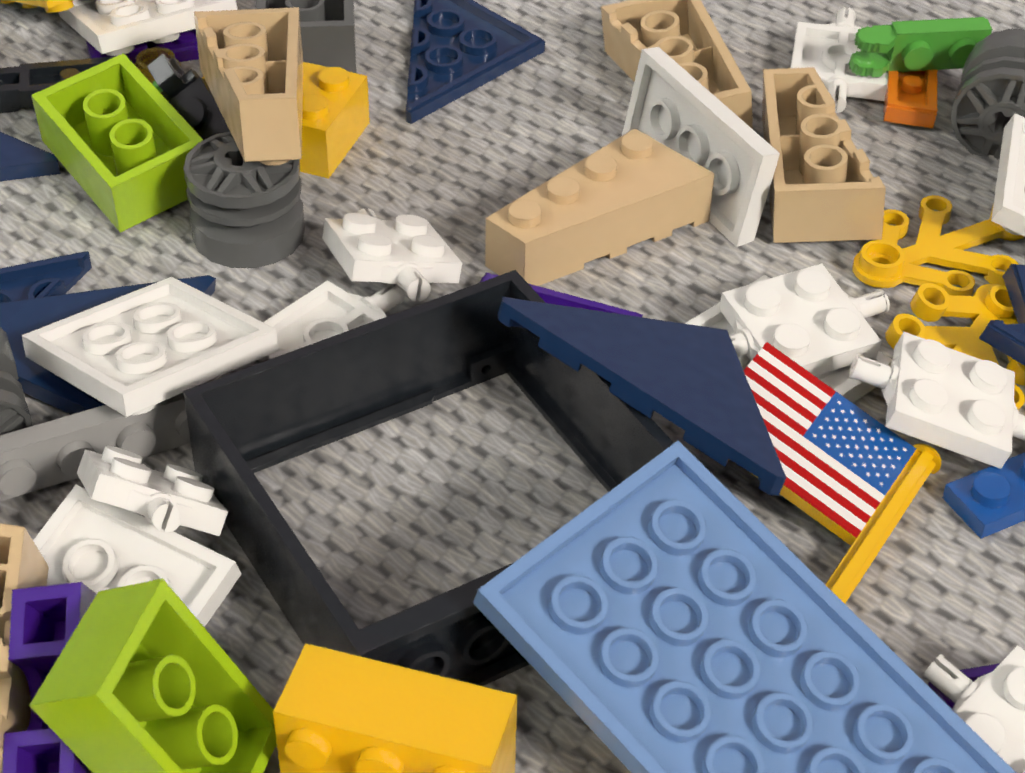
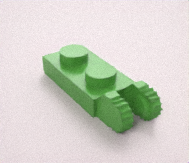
[849,17,992,77]

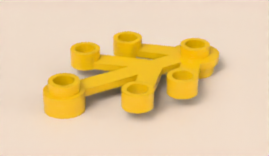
[852,195,1024,296]
[885,283,1025,410]

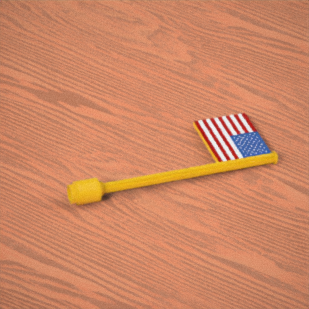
[743,342,942,604]

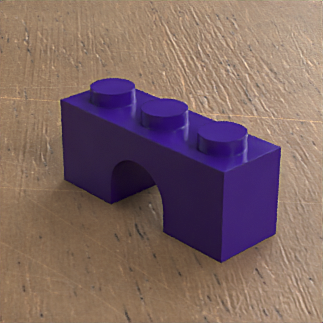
[2,582,97,773]

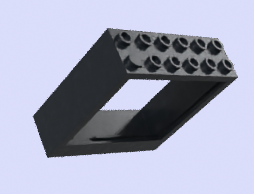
[183,270,674,686]

